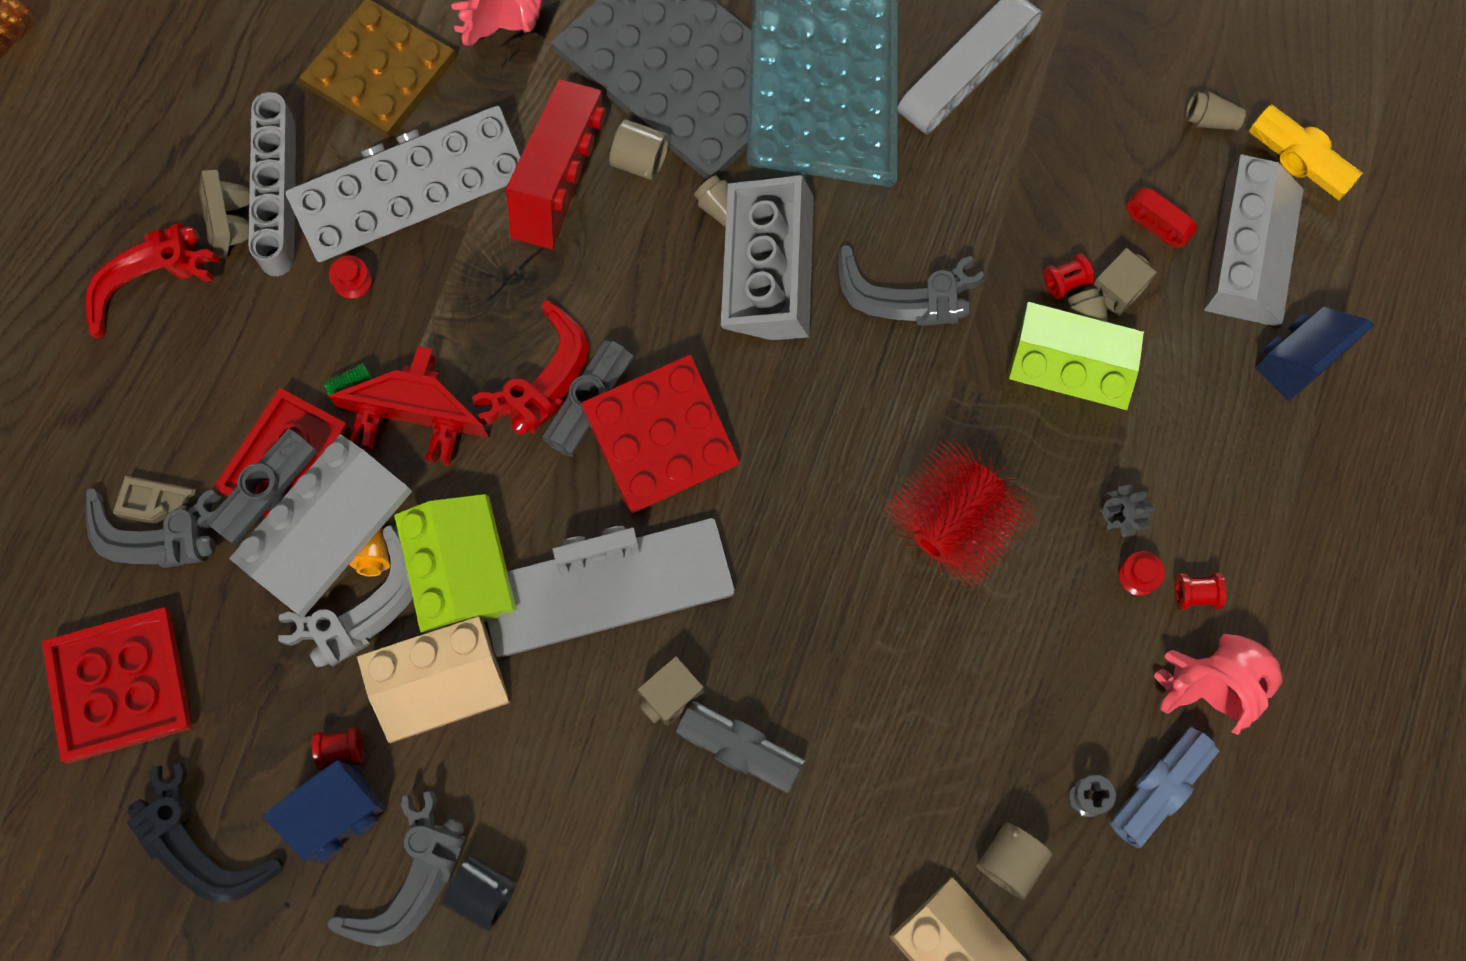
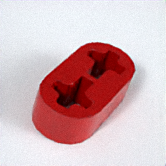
[1126,187,1197,248]

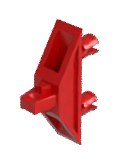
[328,346,489,466]

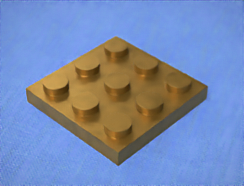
[299,0,457,140]

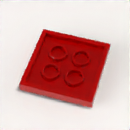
[580,355,740,514]
[42,607,193,764]

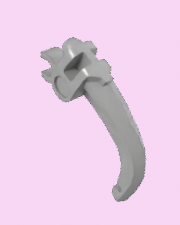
[278,525,413,667]

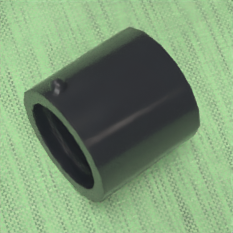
[442,855,518,932]

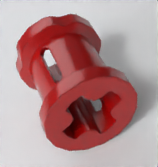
[1043,253,1095,300]
[1174,572,1226,610]
[312,726,364,770]

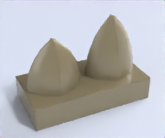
[199,170,250,256]

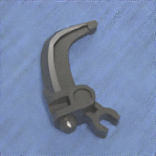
[838,245,985,326]
[85,489,222,568]
[327,791,467,947]

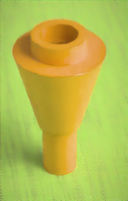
[349,527,390,576]

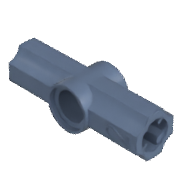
[1109,727,1219,849]

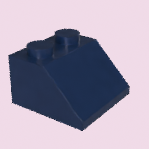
[1256,307,1374,401]
[262,760,386,863]

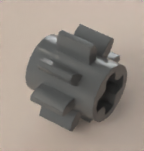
[1100,484,1155,537]

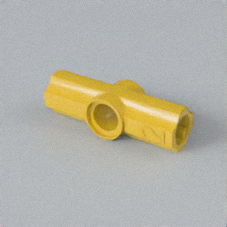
[1249,105,1363,200]

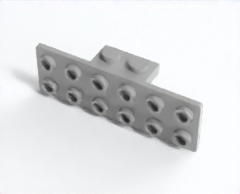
[285,106,521,262]
[487,518,735,658]

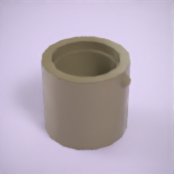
[609,119,670,181]
[976,822,1053,899]

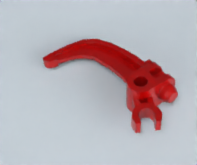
[85,223,221,339]
[472,300,589,435]

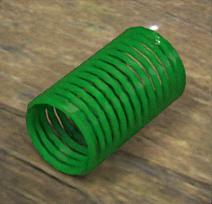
[323,363,373,403]

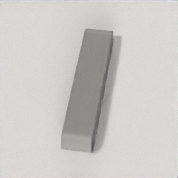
[897,0,1043,135]
[248,92,296,276]

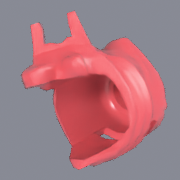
[451,0,544,46]
[1154,634,1283,735]

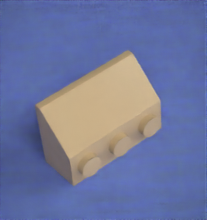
[357,616,510,743]
[889,877,1027,961]

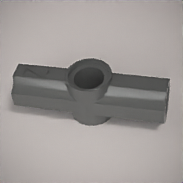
[542,340,634,457]
[206,428,318,546]
[676,700,805,794]

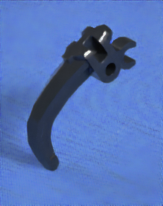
[127,763,284,903]

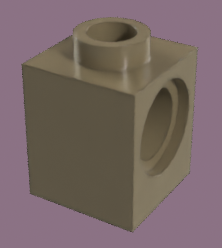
[1091,248,1157,319]
[638,656,705,727]

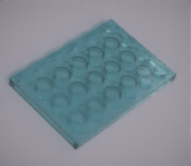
[747,0,898,187]

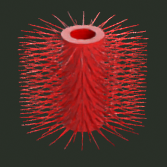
[884,438,1037,588]

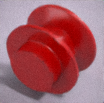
[329,256,372,299]
[1119,551,1165,596]

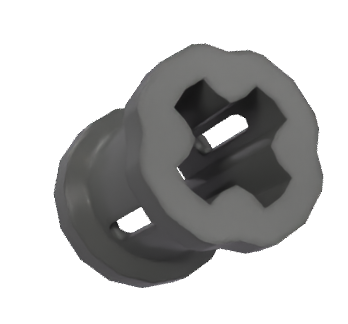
[1068,775,1116,817]

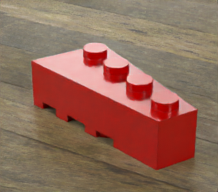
[506,79,607,250]

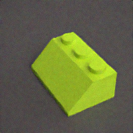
[1006,302,1144,410]
[394,494,517,633]

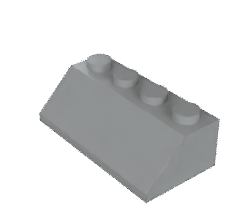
[1204,155,1303,328]
[721,175,814,340]
[229,434,412,618]

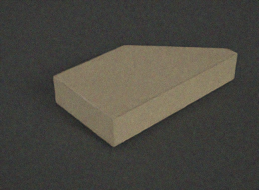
[113,476,201,524]

